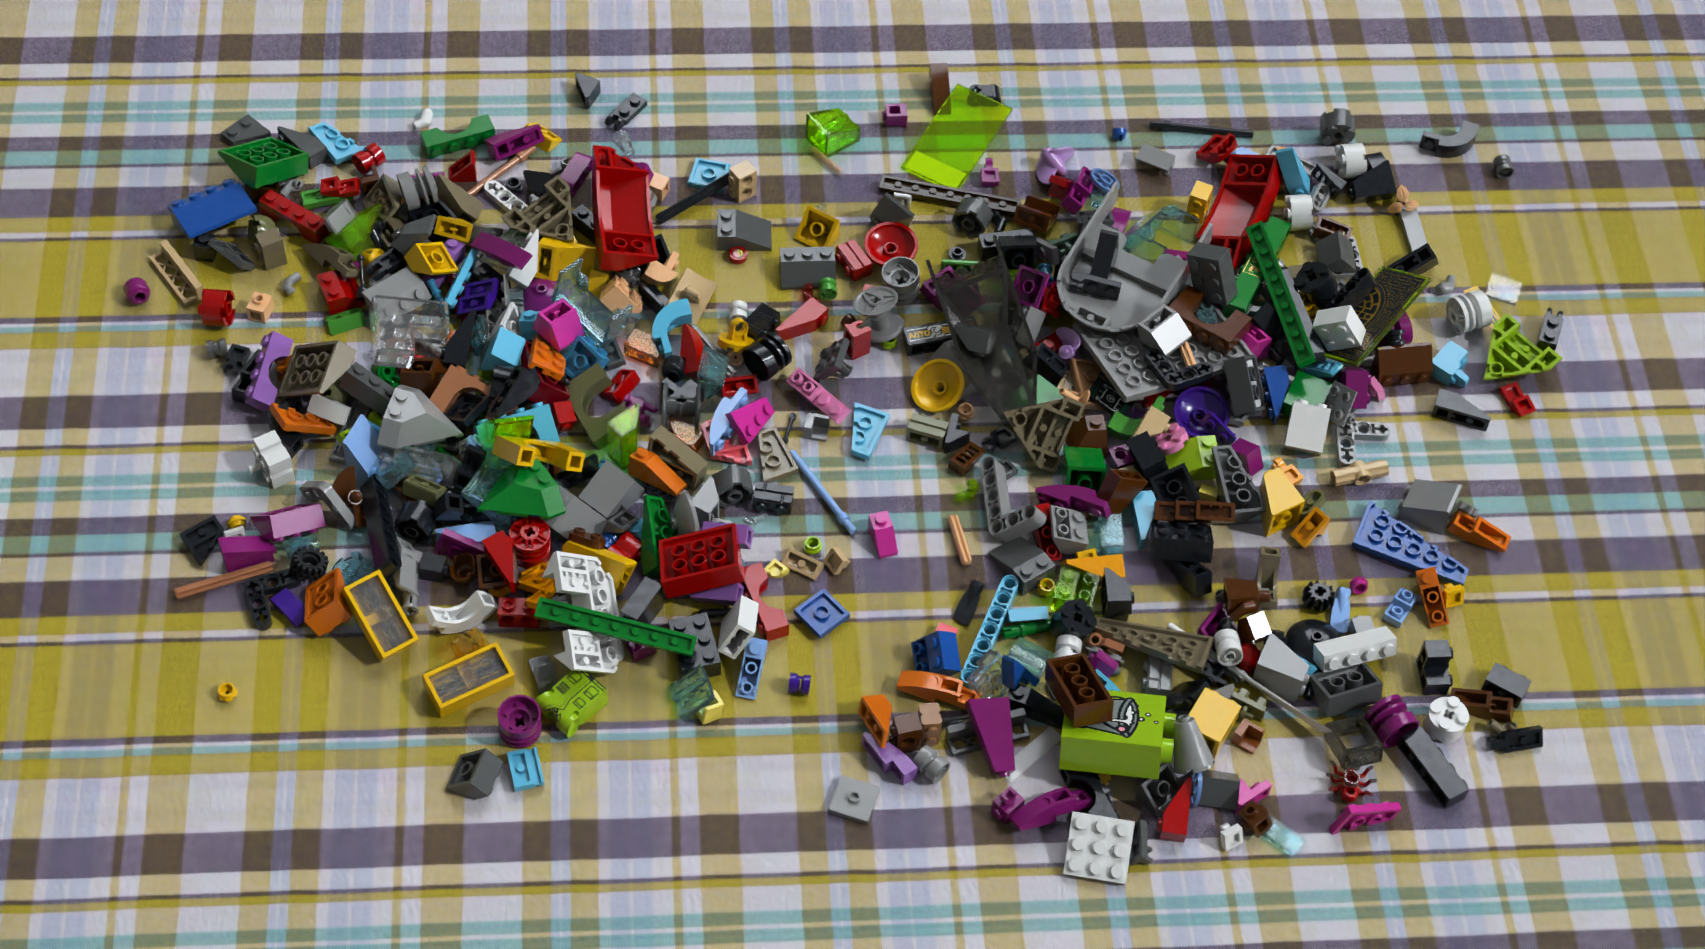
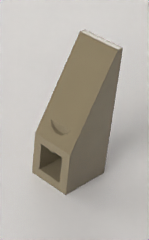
[434,174,484,223]

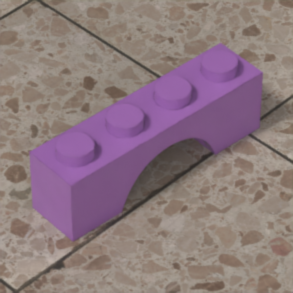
[245,331,293,411]

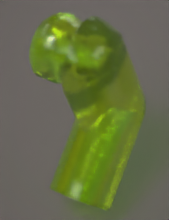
[954,479,979,503]

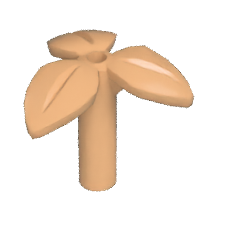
[1388,185,1418,213]
[1059,387,1090,404]

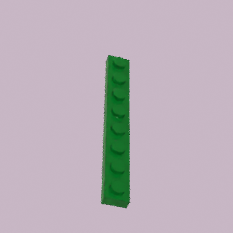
[534,597,697,657]

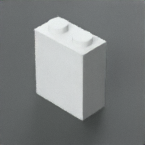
[1283,399,1331,455]
[717,595,759,660]

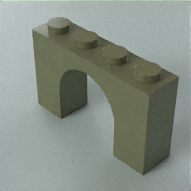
[564,363,638,450]

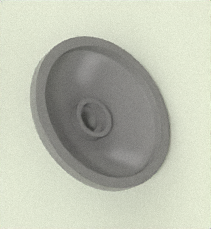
[671,492,700,536]

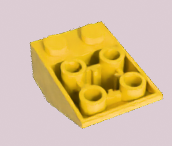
[534,236,597,282]

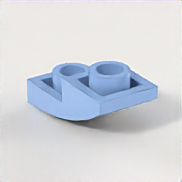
[1382,587,1419,628]

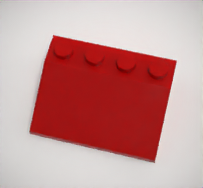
[659,523,745,599]

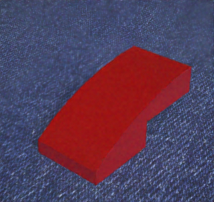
[320,176,360,197]
[1498,382,1536,417]

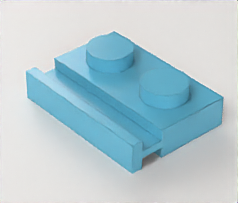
[507,746,545,792]

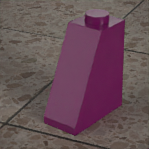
[218,536,277,573]

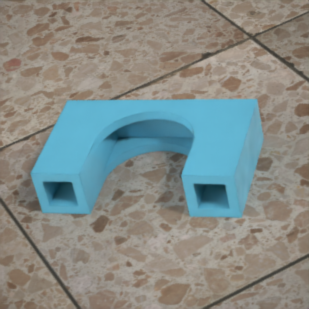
[472,402,560,471]

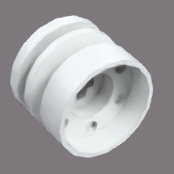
[1446,290,1493,334]

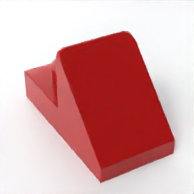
[1048,175,1073,200]

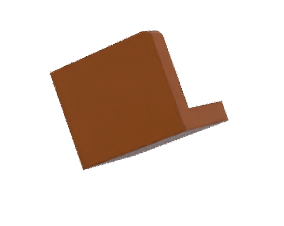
[1231,718,1265,754]

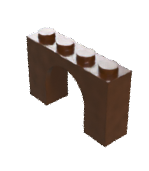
[1168,285,1252,355]

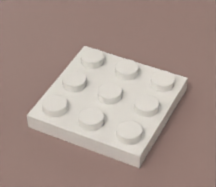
[1063,811,1135,885]

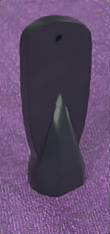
[954,580,985,626]

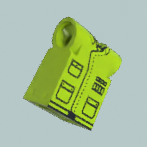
[535,670,609,738]

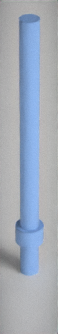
[790,450,857,535]

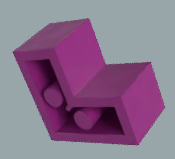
[1338,367,1371,409]

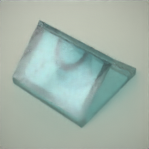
[697,346,730,399]

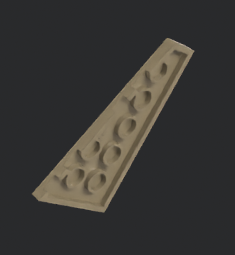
[1092,617,1214,674]

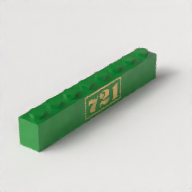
[1221,216,1291,318]

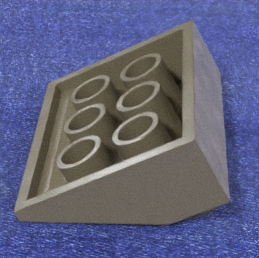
[276,340,356,398]

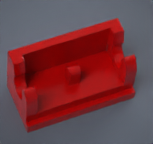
[843,320,871,360]

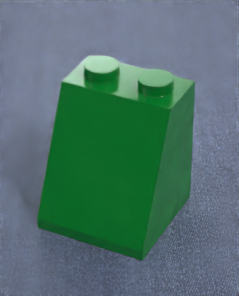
[1061,446,1106,494]

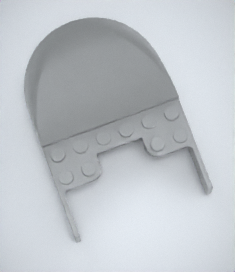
[1057,181,1213,332]

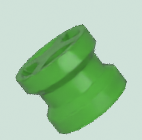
[818,277,837,300]

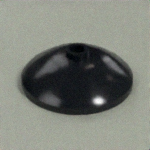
[1285,619,1341,672]

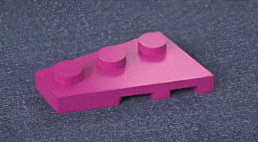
[725,397,775,445]
[1329,801,1402,835]

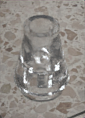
[613,130,635,157]

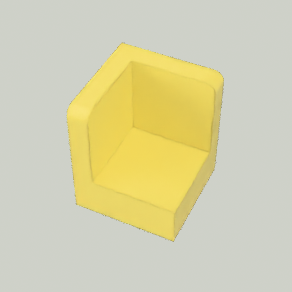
[694,690,724,725]

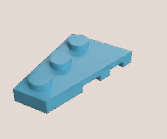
[308,122,365,165]
[851,402,890,460]

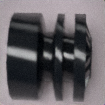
[742,332,792,381]

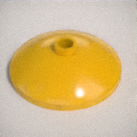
[911,358,965,413]

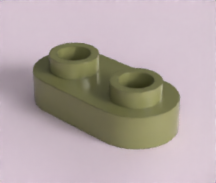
[1300,489,1326,520]

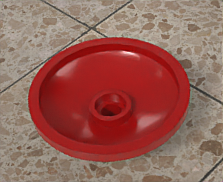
[864,222,918,267]

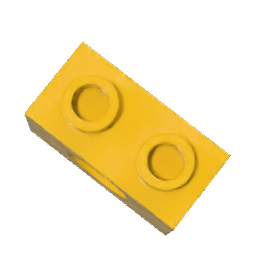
[1185,180,1214,224]

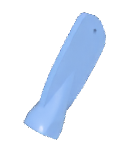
[1330,587,1351,634]

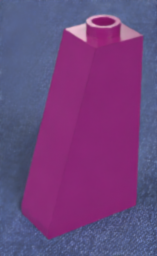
[965,697,1015,778]

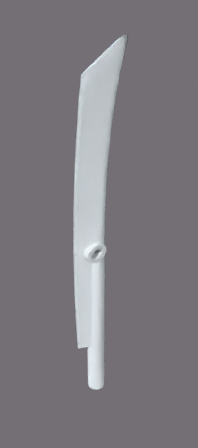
[1167,622,1333,733]

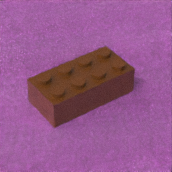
[1045,653,1114,728]

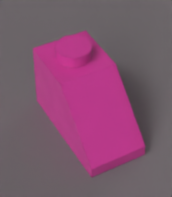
[868,511,898,559]

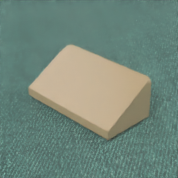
[781,547,825,581]

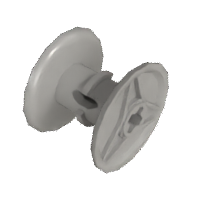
[853,286,905,343]

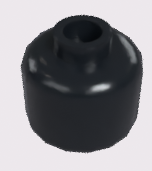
[661,355,685,383]

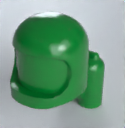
[370,359,401,388]

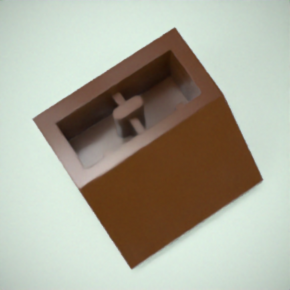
[400,358,447,399]

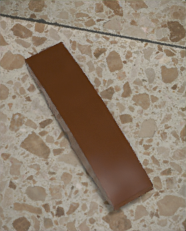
[1153,500,1235,523]

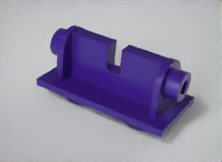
[1199,411,1237,446]

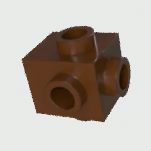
[1237,800,1273,838]

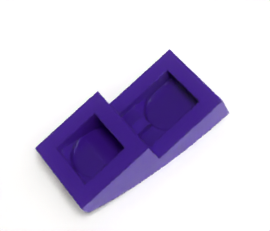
[270,588,305,629]

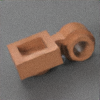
[1087,633,1126,656]

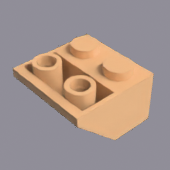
[600,275,642,313]

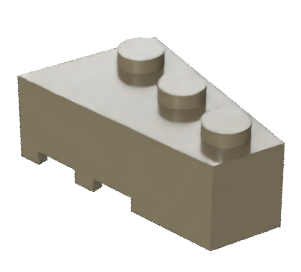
[647,425,708,489]

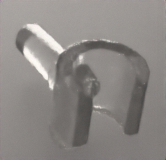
[743,512,768,529]

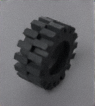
[290,546,329,582]

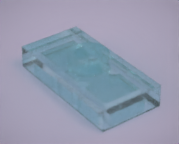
[1262,816,1306,857]

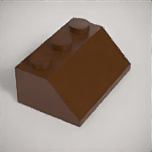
[1370,342,1433,387]

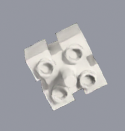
[248,430,295,489]

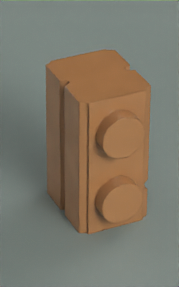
[918,702,942,746]

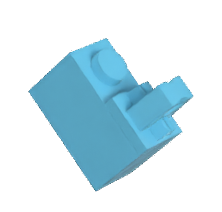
[1431,340,1470,388]

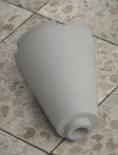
[1174,714,1215,774]

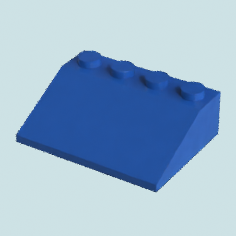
[167,179,257,239]

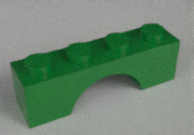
[420,114,495,159]

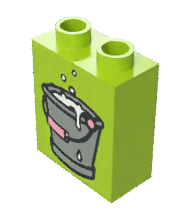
[1059,690,1176,779]

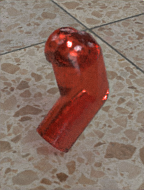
[802,283,821,303]

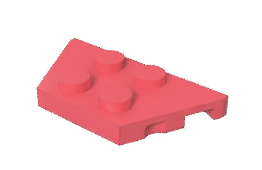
[701,417,752,465]

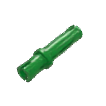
[1001,619,1051,640]

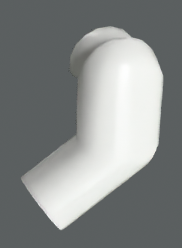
[412,108,433,130]

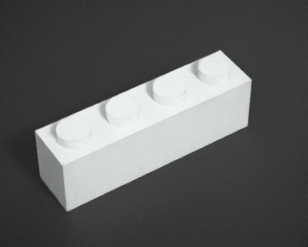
[1313,626,1397,673]

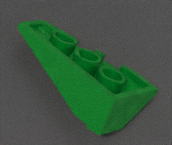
[641,495,678,578]

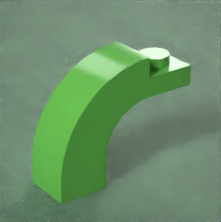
[1106,395,1165,440]

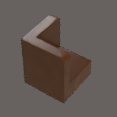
[359,165,379,195]

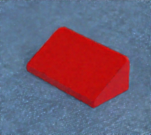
[601,369,640,404]
[719,374,759,398]

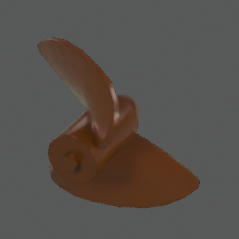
[332,466,366,529]

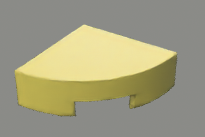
[764,558,789,578]

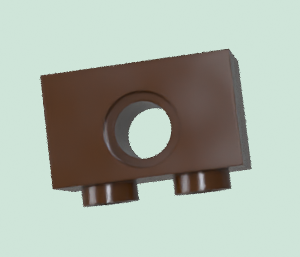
[889,712,922,753]

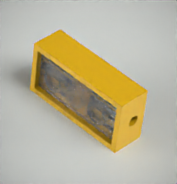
[341,569,419,662]
[423,641,515,718]

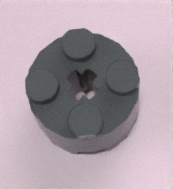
[1320,108,1356,145]
[951,197,994,238]
[712,464,754,508]

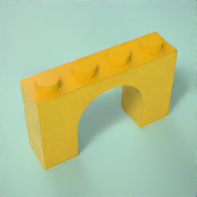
[492,435,586,472]

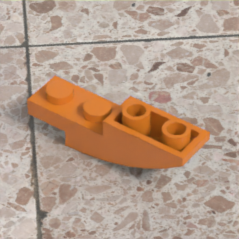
[896,671,980,710]

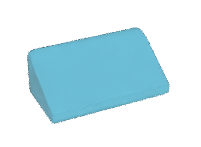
[1006,606,1049,623]

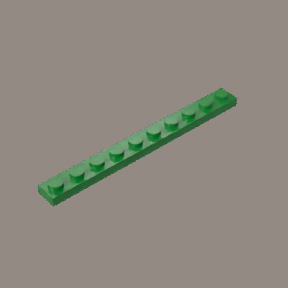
[1245,221,1317,369]

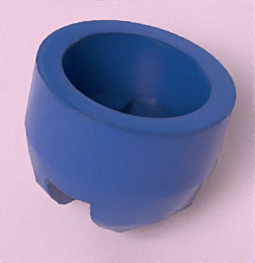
[1112,128,1126,141]

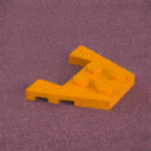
[488,562,556,610]

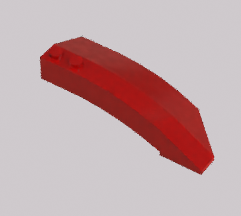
[592,145,658,271]
[1194,154,1283,270]

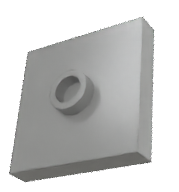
[828,775,880,825]

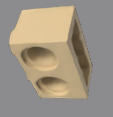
[728,160,757,203]

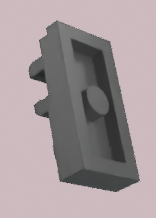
[1129,819,1153,866]

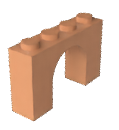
[430,365,518,421]

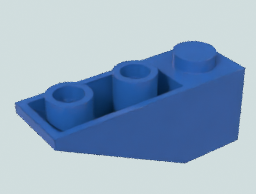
[1260,365,1289,425]

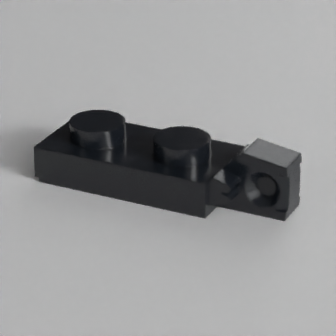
[1486,725,1543,753]

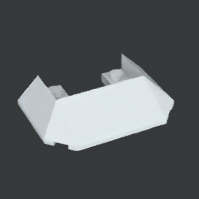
[542,551,625,674]

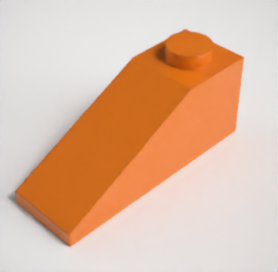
[628,447,687,497]
[858,694,892,748]

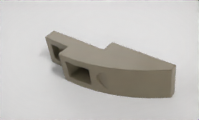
[302,243,360,279]

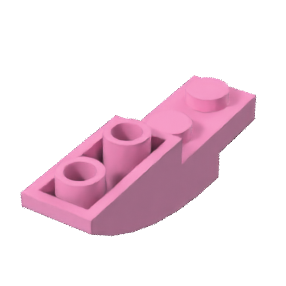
[786,367,851,425]

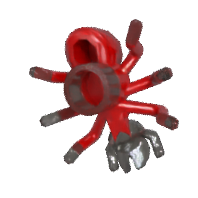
[1326,756,1377,803]

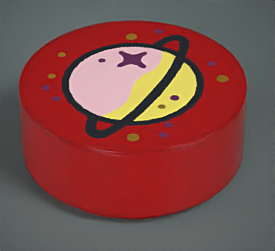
[729,246,747,264]

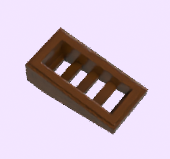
[1312,215,1353,240]
[948,441,986,477]

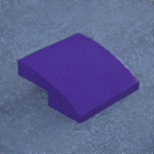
[457,278,500,316]

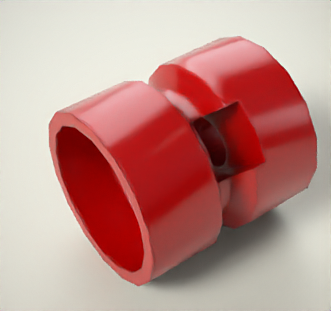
[352,142,386,175]

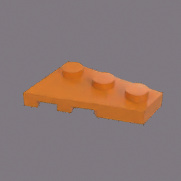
[269,403,337,435]

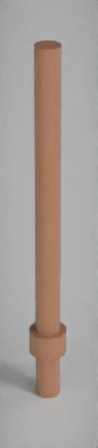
[467,146,536,196]

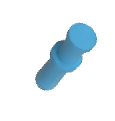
[426,278,451,318]

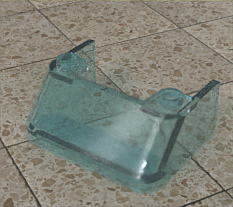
[1122,205,1200,264]
[552,257,633,349]

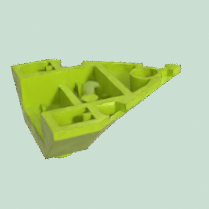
[1483,313,1562,381]

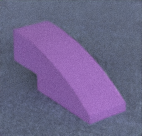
[861,732,918,786]

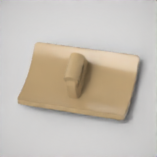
[665,268,718,325]

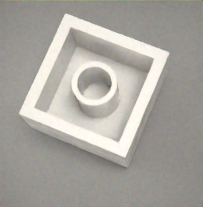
[1312,305,1366,351]

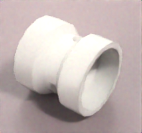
[729,300,748,326]

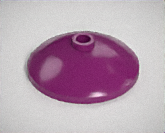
[522,277,570,312]

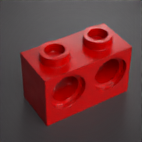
[497,597,539,628]

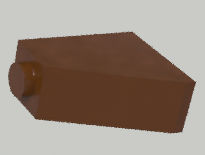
[1096,468,1148,520]

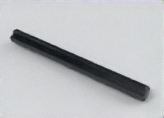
[656,172,729,224]

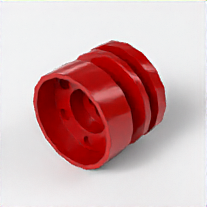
[509,516,551,569]

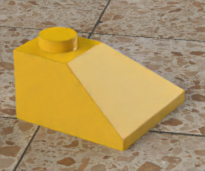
[404,242,459,275]

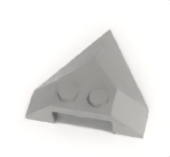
[377,384,463,451]

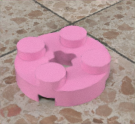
[1155,423,1189,455]

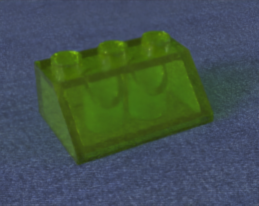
[607,403,641,471]

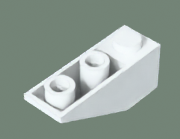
[506,229,539,290]

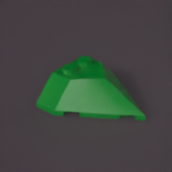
[477,459,566,520]

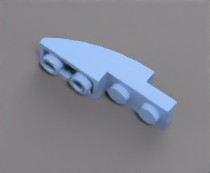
[709,387,749,456]

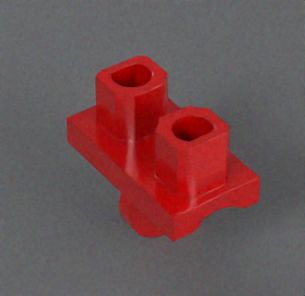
[1039,284,1061,318]

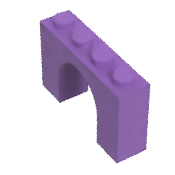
[689,521,754,606]

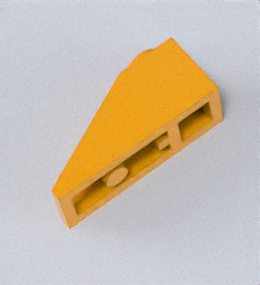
[1061,554,1126,581]

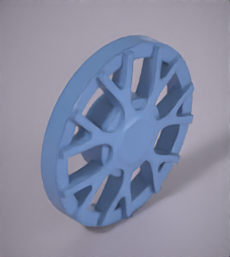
[1090,168,1120,193]
[1190,772,1203,809]

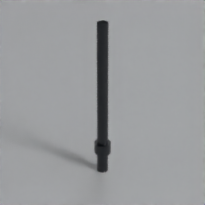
[1149,120,1253,138]

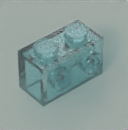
[1093,514,1125,556]

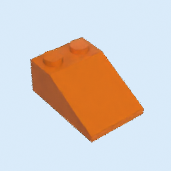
[304,567,352,637]

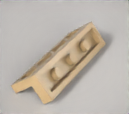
[149,239,203,307]

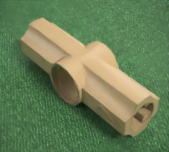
[1330,459,1389,487]

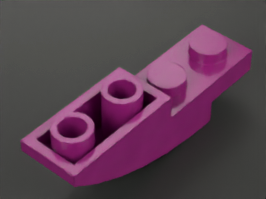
[1035,485,1111,519]
[1010,786,1093,831]

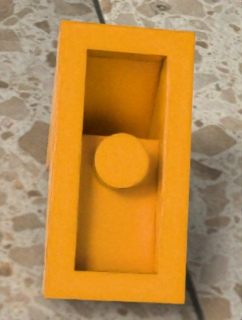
[1290,506,1330,548]

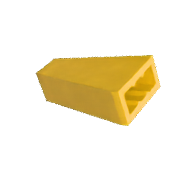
[562,541,637,596]

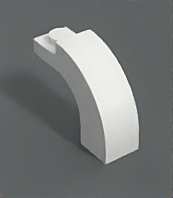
[423,590,498,634]

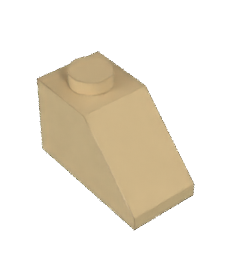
[1130,405,1171,439]

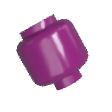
[123,277,150,305]

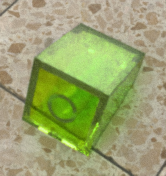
[805,108,861,159]

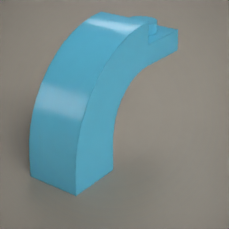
[652,298,692,360]

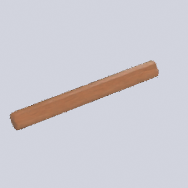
[174,561,273,600]

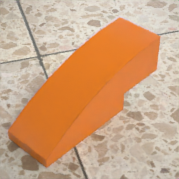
[1446,509,1511,552]

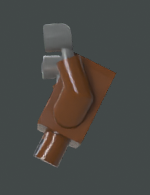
[1215,578,1270,629]

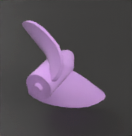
[1036,146,1074,185]
[1056,327,1081,371]

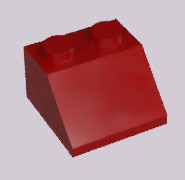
[317,270,366,316]

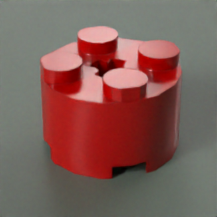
[197,289,236,327]

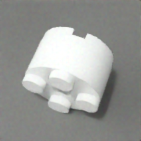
[1333,143,1367,179]
[1283,194,1313,231]
[1424,696,1469,744]

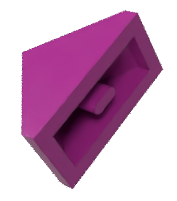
[1231,438,1264,477]

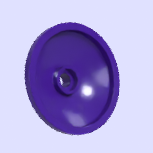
[1173,386,1230,438]

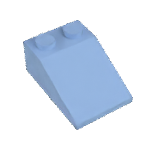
[342,414,388,483]

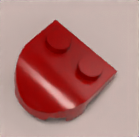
[1196,133,1238,164]

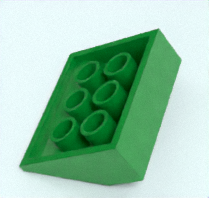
[218,136,309,189]

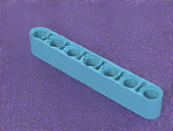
[960,575,1019,691]

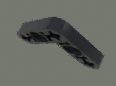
[1144,348,1213,391]
[244,568,302,631]

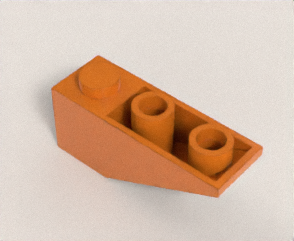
[1414,566,1450,628]

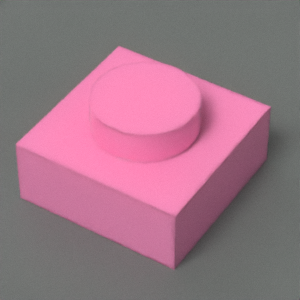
[1368,376,1385,402]

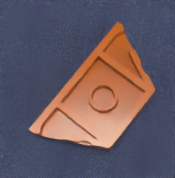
[528,333,566,381]

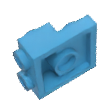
[563,335,610,379]

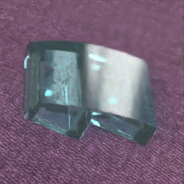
[1000,637,1054,680]
[670,664,715,721]

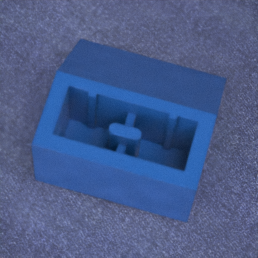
[911,631,961,676]

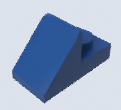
[1002,655,1040,690]

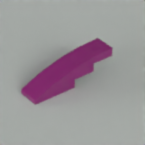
[470,232,533,270]

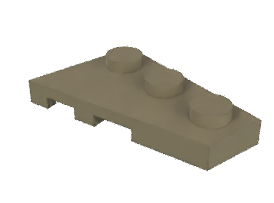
[758,426,799,483]

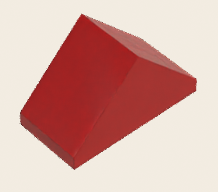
[449,150,477,183]

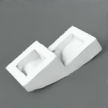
[307,394,351,425]

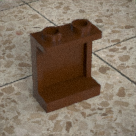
[1012,195,1061,233]

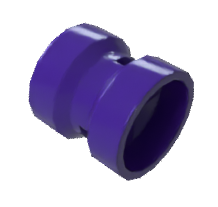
[788,673,811,695]

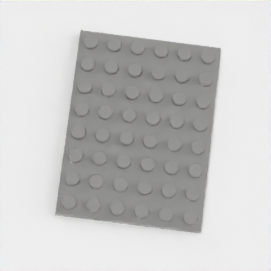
[1072,292,1257,403]

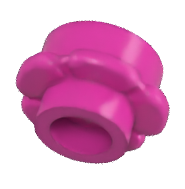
[1349,577,1368,595]

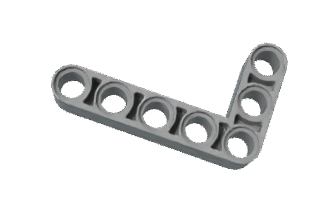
[980,456,1046,543]

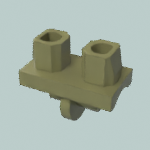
[1231,687,1267,722]

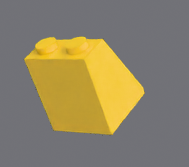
[1259,467,1305,537]
[1188,687,1242,760]

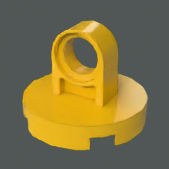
[717,318,755,353]

